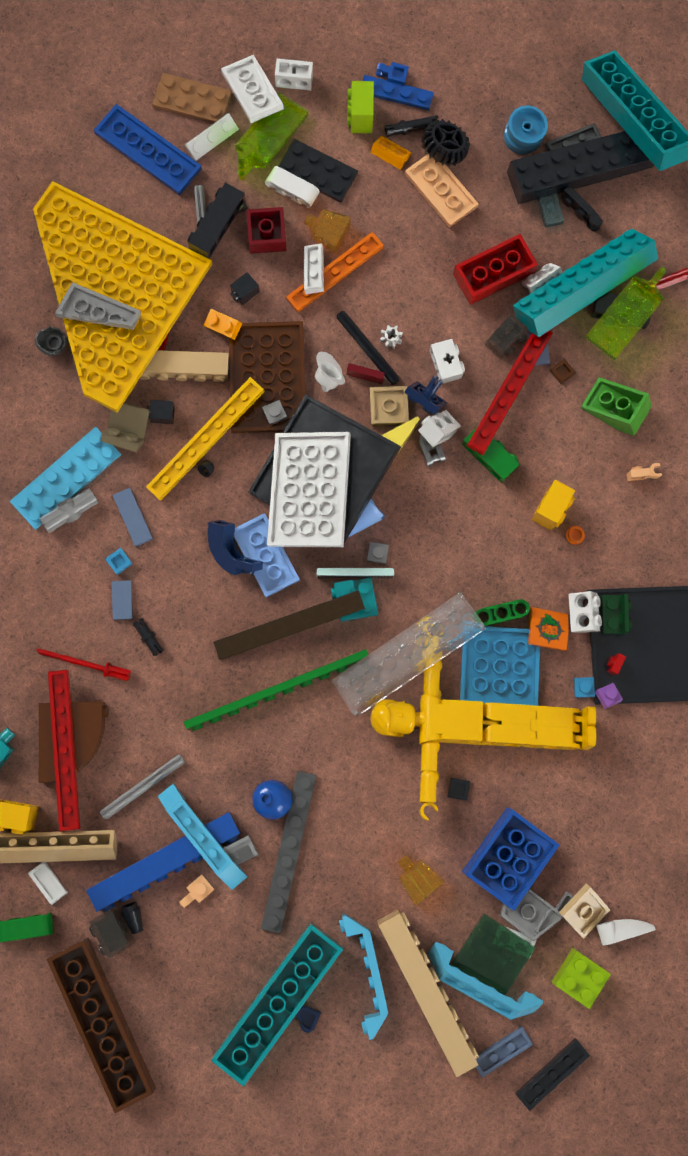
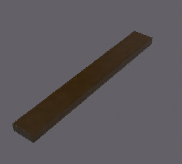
[213,590,365,660]

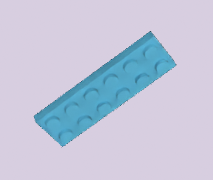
[10,427,121,530]

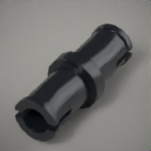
[133,618,164,656]

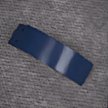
[208,520,263,575]

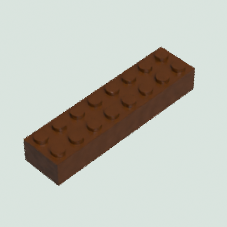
[46,938,156,1113]

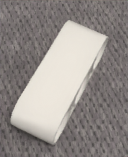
[265,166,320,208]

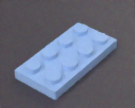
[234,513,300,598]

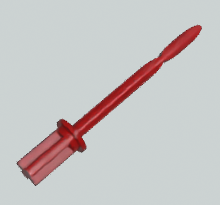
[36,649,131,681]

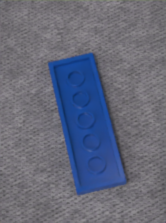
[93,104,202,196]

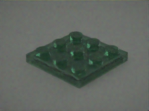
[451,913,535,995]

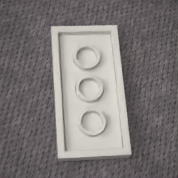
[221,55,284,123]

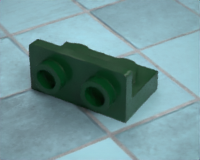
[601,594,632,634]

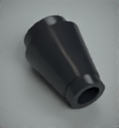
[121,902,143,934]

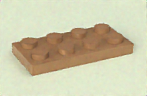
[152,73,232,123]

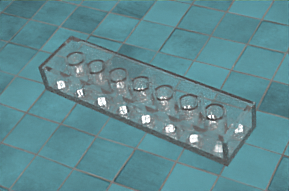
[331,592,486,717]

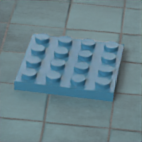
[460,625,540,706]

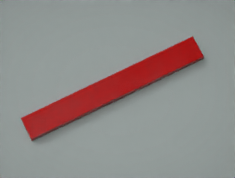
[467,331,553,455]
[48,670,81,832]

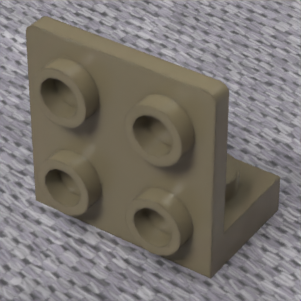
[101,402,150,452]

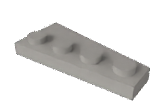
[55,282,142,330]

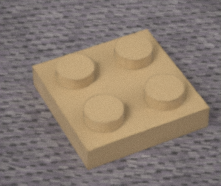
[370,386,409,426]
[559,884,610,939]

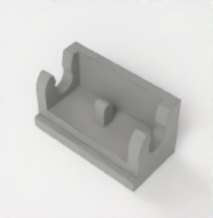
[223,835,259,865]

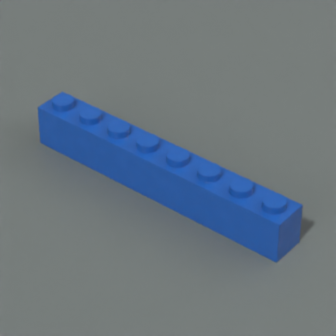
[86,812,241,912]

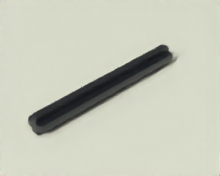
[337,311,400,385]

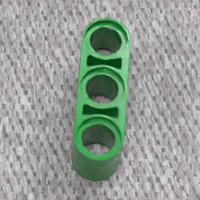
[473,599,530,627]
[0,913,54,942]

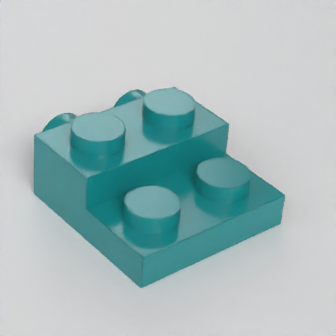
[331,578,378,622]

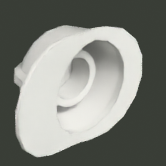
[315,352,345,392]

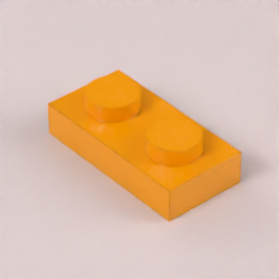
[203,309,243,340]

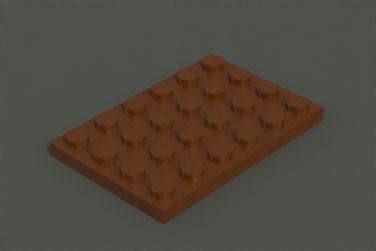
[229,321,305,433]

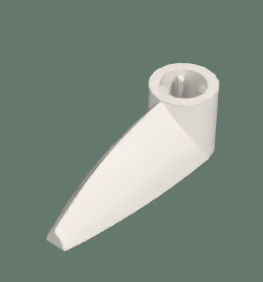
[596,919,656,945]

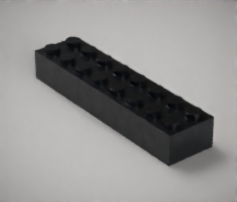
[507,131,654,204]

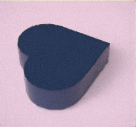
[296,1005,321,1033]

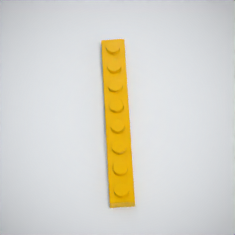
[146,377,265,501]

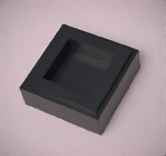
[447,778,470,801]

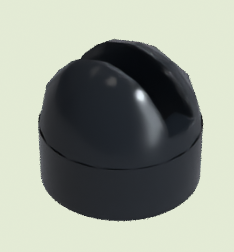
[198,460,215,477]

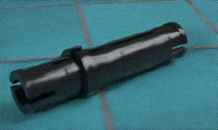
[384,115,439,137]

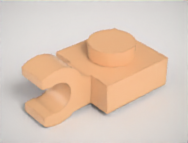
[627,463,662,481]
[179,874,215,908]

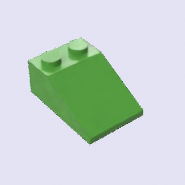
[581,377,652,436]

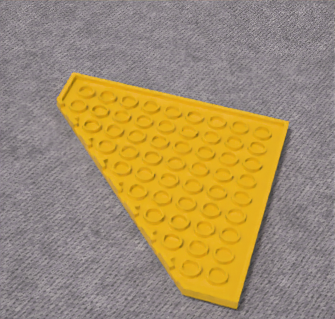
[33,181,212,413]

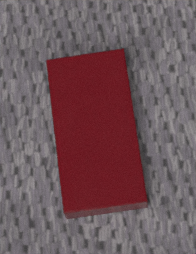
[346,363,385,384]

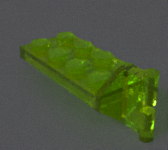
[235,93,309,180]
[585,267,666,360]

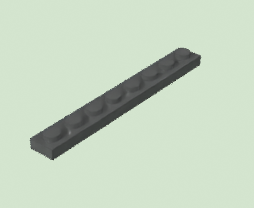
[261,771,317,933]

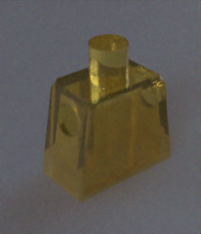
[304,210,351,254]
[398,854,444,906]

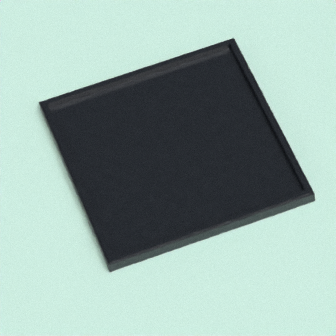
[248,394,401,543]
[587,586,688,705]

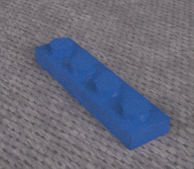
[363,75,434,111]

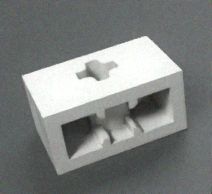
[429,339,465,384]

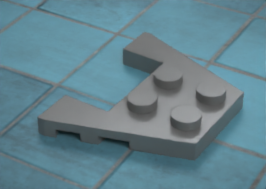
[500,889,574,941]

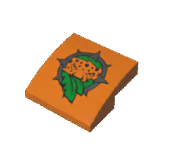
[527,607,569,651]

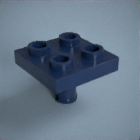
[404,375,448,414]

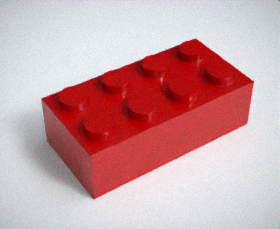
[453,234,538,305]

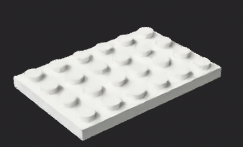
[267,432,351,547]

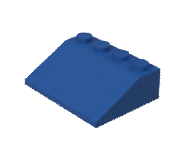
[461,807,560,911]

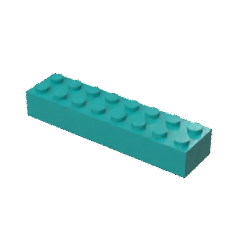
[582,50,688,171]
[513,228,659,337]
[211,922,343,1087]

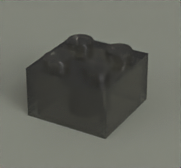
[89,906,136,959]

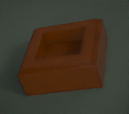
[549,358,576,384]

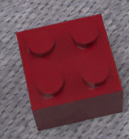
[246,207,287,254]

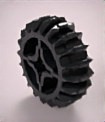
[421,119,470,167]

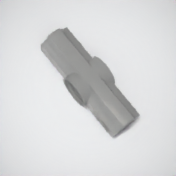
[39,488,98,533]

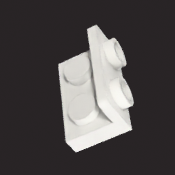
[522,263,562,294]

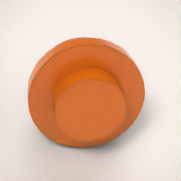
[566,526,585,545]

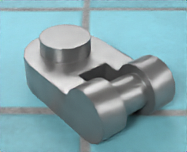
[419,434,446,467]

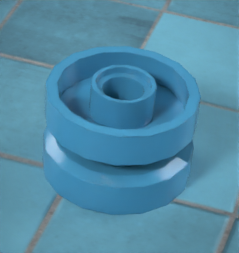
[503,105,548,155]

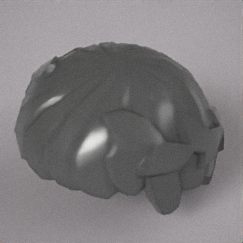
[35,326,67,356]

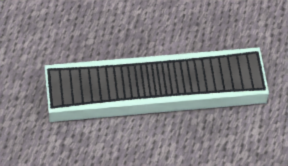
[317,568,394,578]

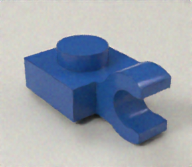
[376,62,409,84]

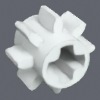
[380,325,403,349]

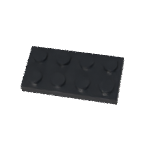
[278,139,358,203]

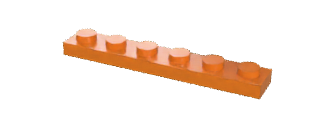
[286,232,384,313]

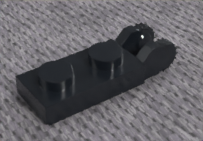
[561,186,603,232]

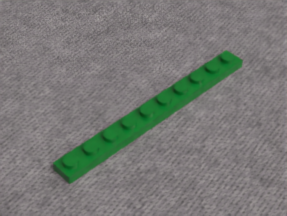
[184,649,369,732]

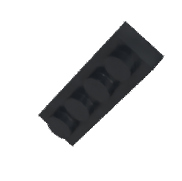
[515,1038,590,1111]

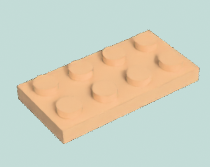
[404,154,479,228]

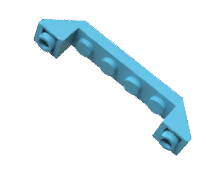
[158,783,248,890]
[339,914,389,1040]
[428,942,543,1020]

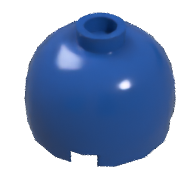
[252,780,293,820]

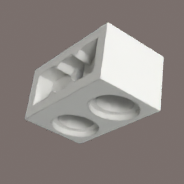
[275,58,313,91]
[418,410,461,447]
[568,591,602,633]

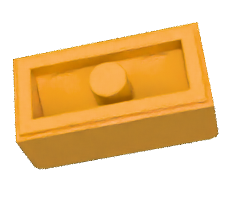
[370,135,412,170]

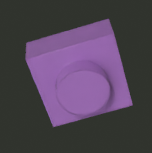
[595,683,623,709]

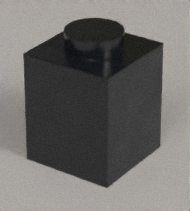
[230,272,260,305]
[146,400,175,424]

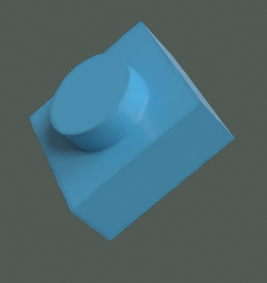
[105,548,133,575]
[573,677,595,698]

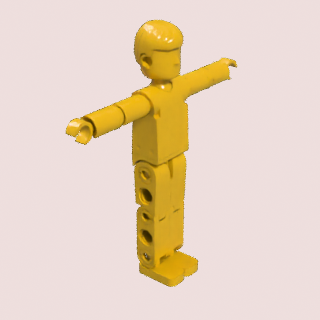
[370,623,596,821]

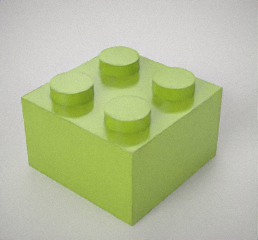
[347,81,374,133]
[552,948,611,1009]

